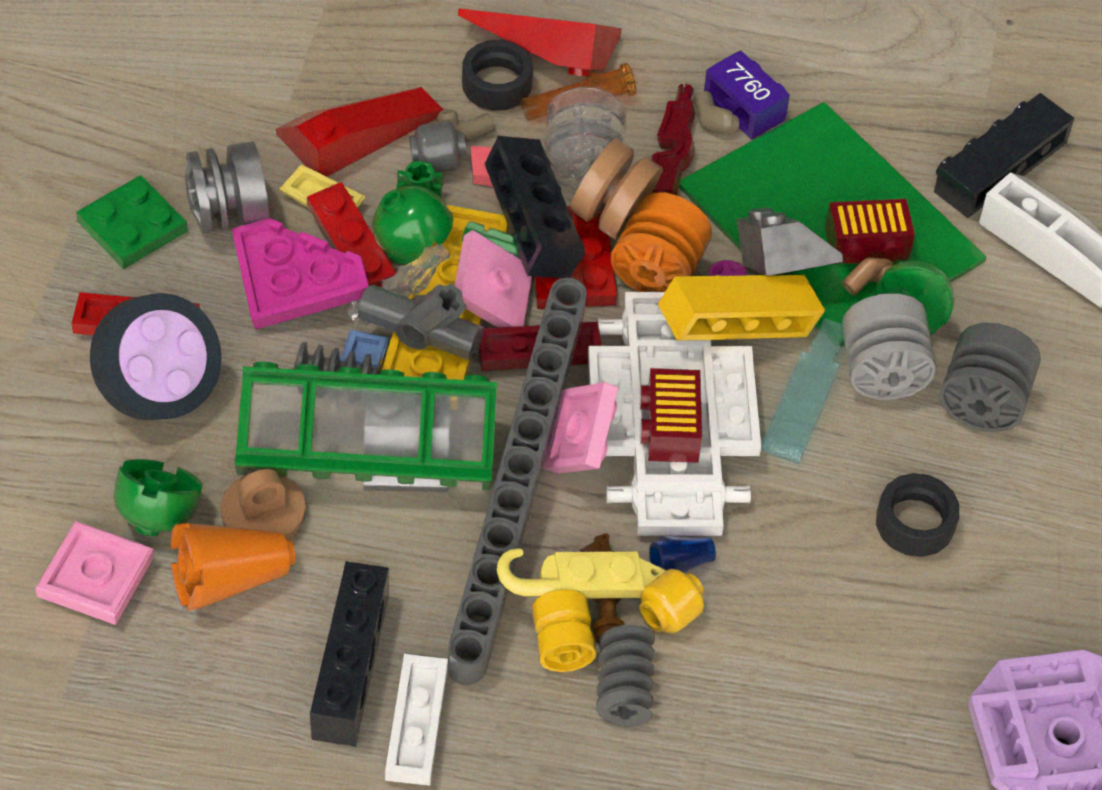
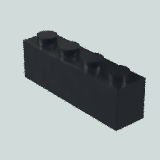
[934,93,1075,218]

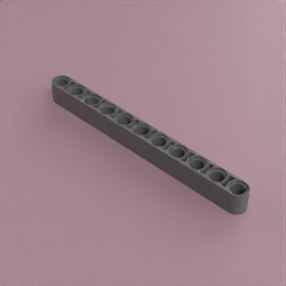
[448,277,587,685]

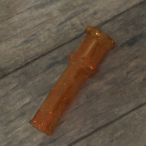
[521,63,637,121]

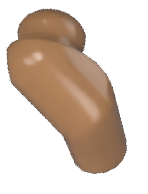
[841,258,893,296]

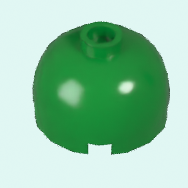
[372,185,454,265]
[114,459,203,537]

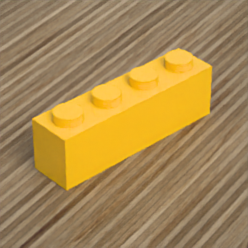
[657,275,825,341]

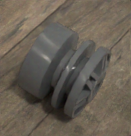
[939,323,1041,432]

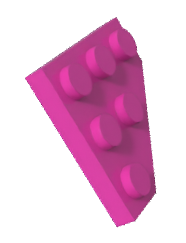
[232,218,369,330]

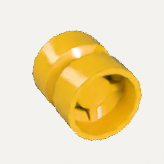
[532,589,596,672]

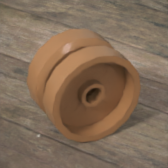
[569,138,663,241]

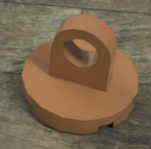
[220,469,306,540]

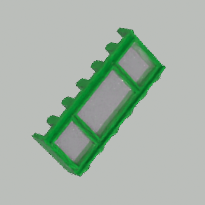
[234,361,497,490]

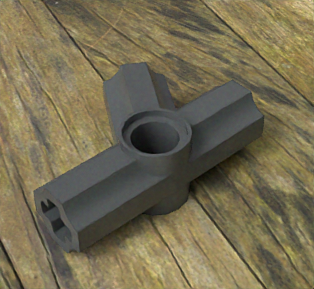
[358,283,484,360]

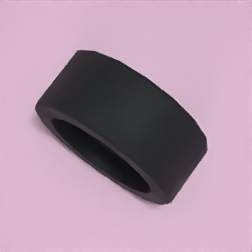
[462,40,533,111]
[876,473,960,557]

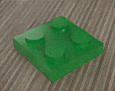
[76,175,188,269]

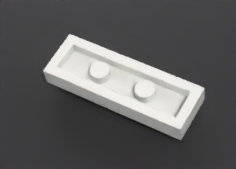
[385,654,448,786]

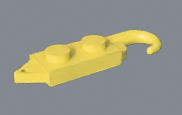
[497,548,666,599]

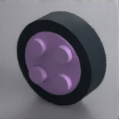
[90,293,221,420]

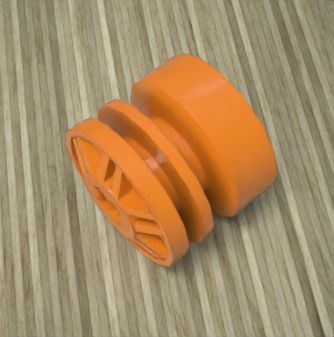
[611,193,712,292]

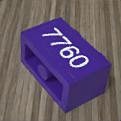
[704,50,790,140]

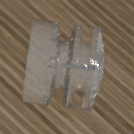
[545,87,626,190]

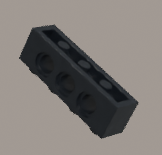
[484,136,585,278]
[310,561,389,747]

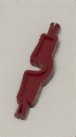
[651,84,696,196]

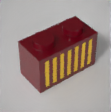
[824,199,915,264]
[639,368,702,463]

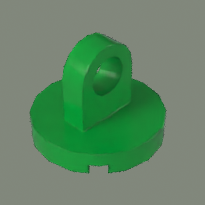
[874,260,955,335]

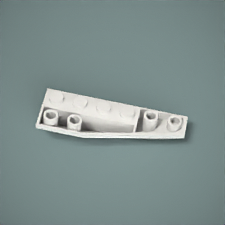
[979,172,1102,308]

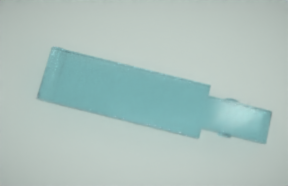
[761,319,843,464]

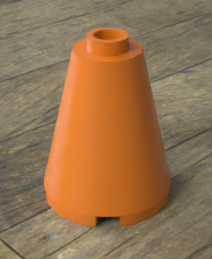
[170,523,295,611]

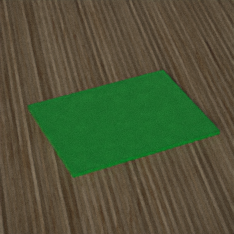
[679,102,987,349]

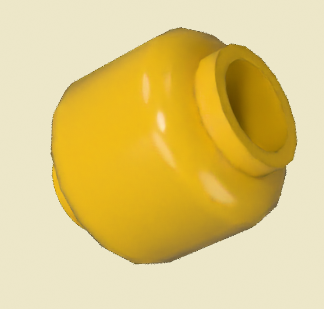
[639,569,704,634]

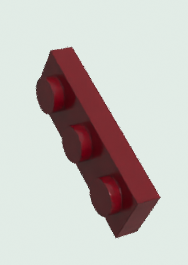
[479,321,602,371]

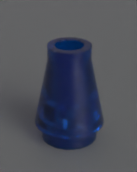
[649,536,716,572]

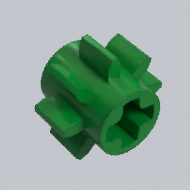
[396,161,443,198]

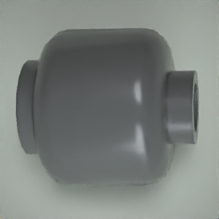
[409,121,467,173]

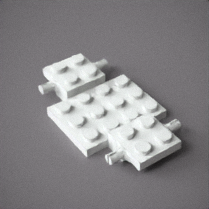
[588,292,761,536]

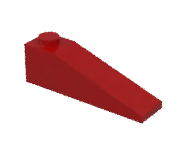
[458,8,622,77]
[276,87,444,177]

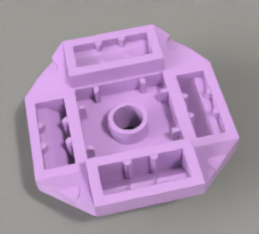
[968,650,1102,790]

